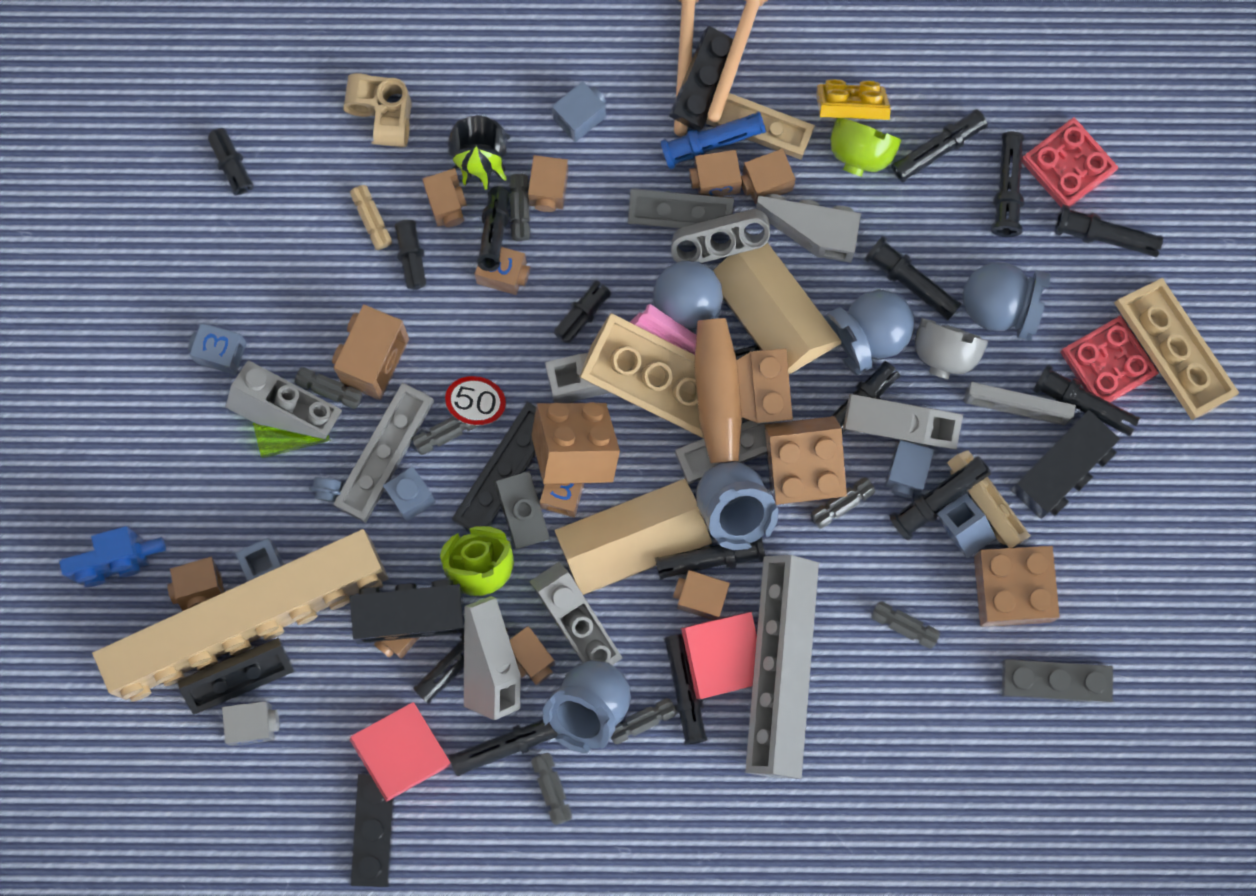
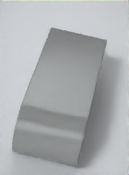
[671,209,770,263]

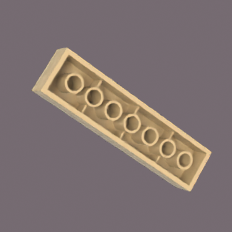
[92,529,389,702]

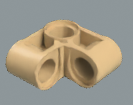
[343,73,412,147]

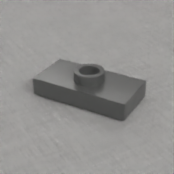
[494,471,550,550]

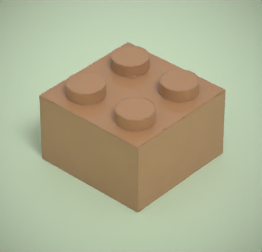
[332,304,409,401]
[531,402,620,484]
[764,416,847,505]
[974,546,1060,627]

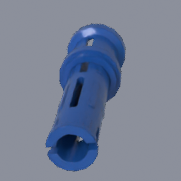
[660,111,766,170]

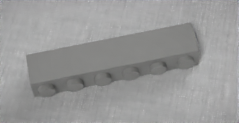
[745,555,819,779]

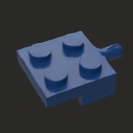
[59,526,166,587]

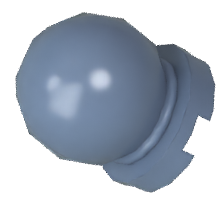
[652,260,723,334]
[963,262,1051,341]
[825,289,915,375]
[697,461,779,550]
[543,660,631,753]

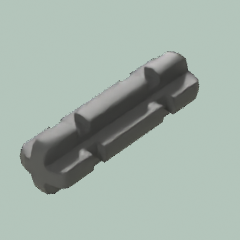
[510,174,530,241]
[294,367,362,409]
[413,416,478,455]
[810,477,875,529]
[871,601,940,649]
[611,698,677,744]
[531,753,572,825]

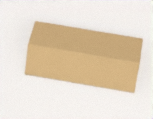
[713,242,841,374]
[1114,278,1239,420]
[579,313,704,439]
[554,479,712,595]

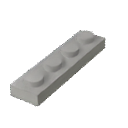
[333,382,434,523]

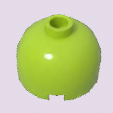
[830,118,901,177]
[440,526,514,596]

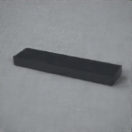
[452,401,536,531]

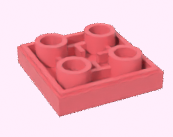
[1022,117,1119,207]
[1060,315,1159,403]
[681,612,757,699]
[350,702,451,802]

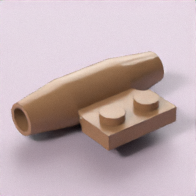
[694,318,793,463]

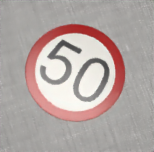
[445,376,506,426]

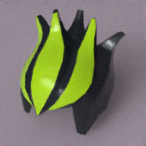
[448,115,510,190]

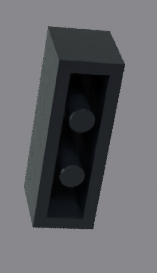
[1011,410,1120,519]
[350,580,465,644]

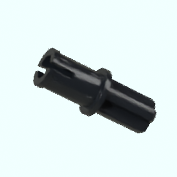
[208,128,254,196]
[394,220,426,290]
[554,280,611,343]

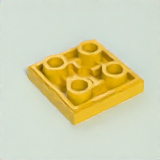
[816,79,891,120]

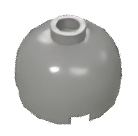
[915,318,988,379]

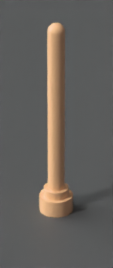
[674,0,699,136]
[707,0,768,122]

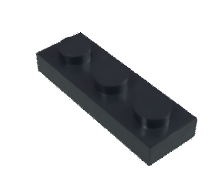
[669,26,733,132]
[178,638,294,715]
[351,774,395,887]

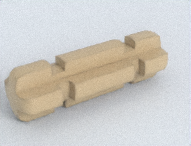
[350,185,392,250]

